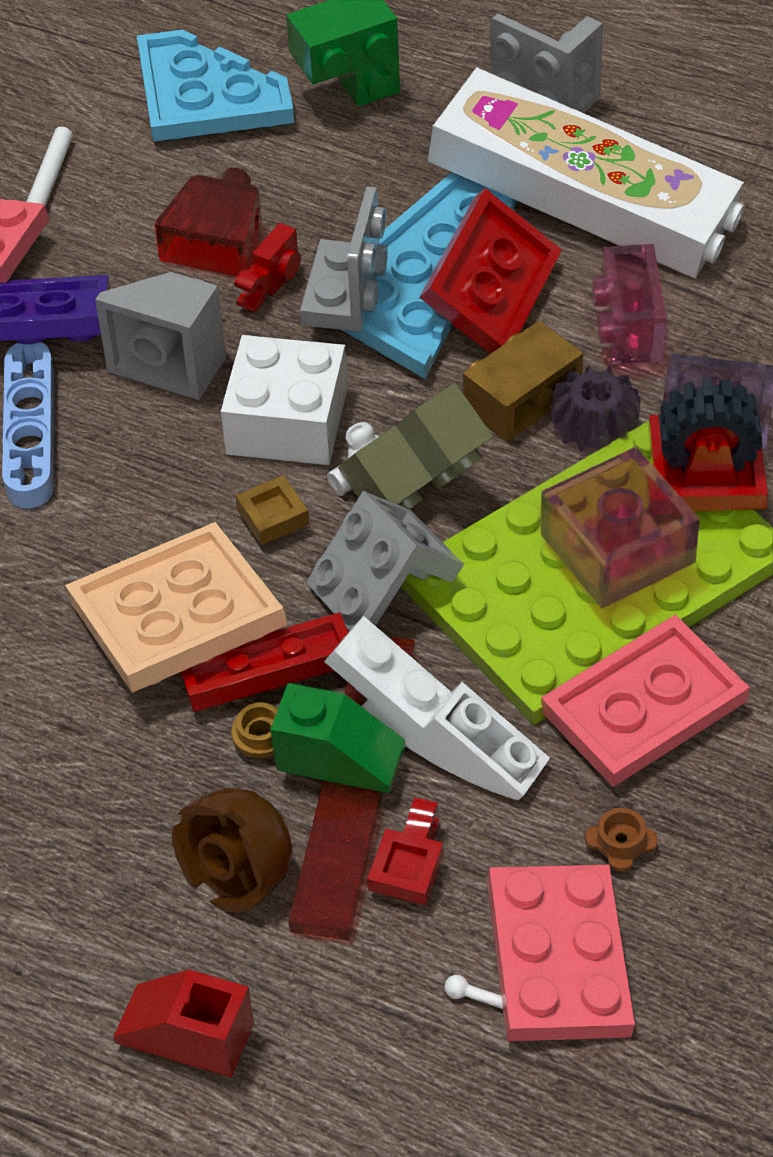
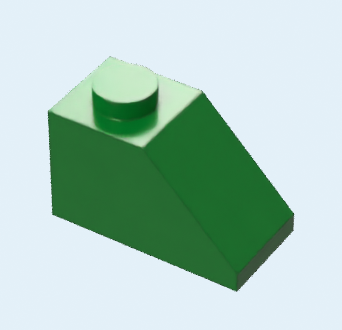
[270,683,406,794]

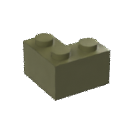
[338,383,493,509]

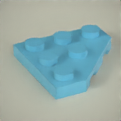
[137,30,294,142]

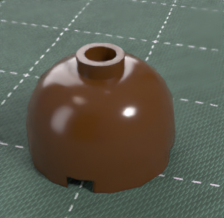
[171,788,293,913]

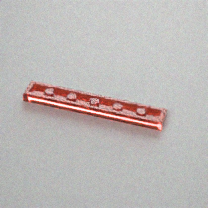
[289,637,416,941]

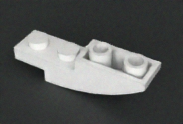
[324,616,550,800]

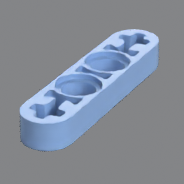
[2,342,54,509]

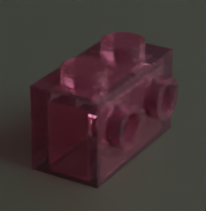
[592,244,666,365]

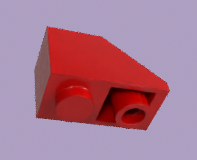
[113,969,254,1078]

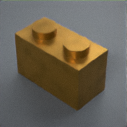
[463,320,583,442]

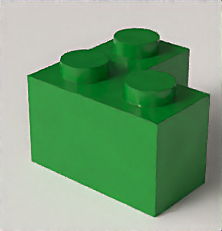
[286,0,400,107]

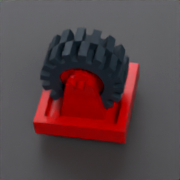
[648,378,768,512]

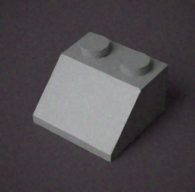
[95,272,226,400]

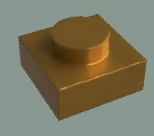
[235,475,310,545]

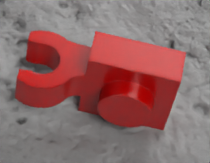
[367,797,444,906]

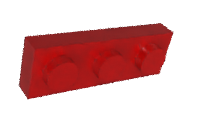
[180,612,348,712]

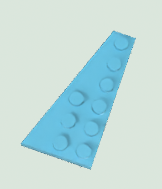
[342,172,517,379]

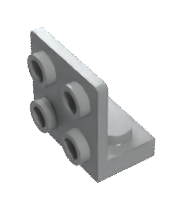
[490,14,603,113]
[300,186,388,332]
[308,491,464,631]

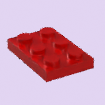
[419,188,562,354]

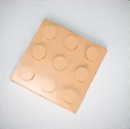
[65,522,287,693]

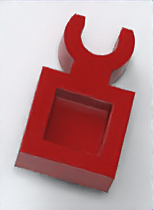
[234,223,301,312]

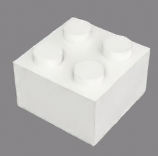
[221,335,348,465]

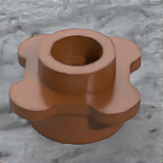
[585,808,658,872]

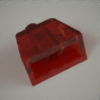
[154,167,262,276]

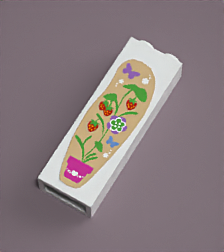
[428,67,745,279]

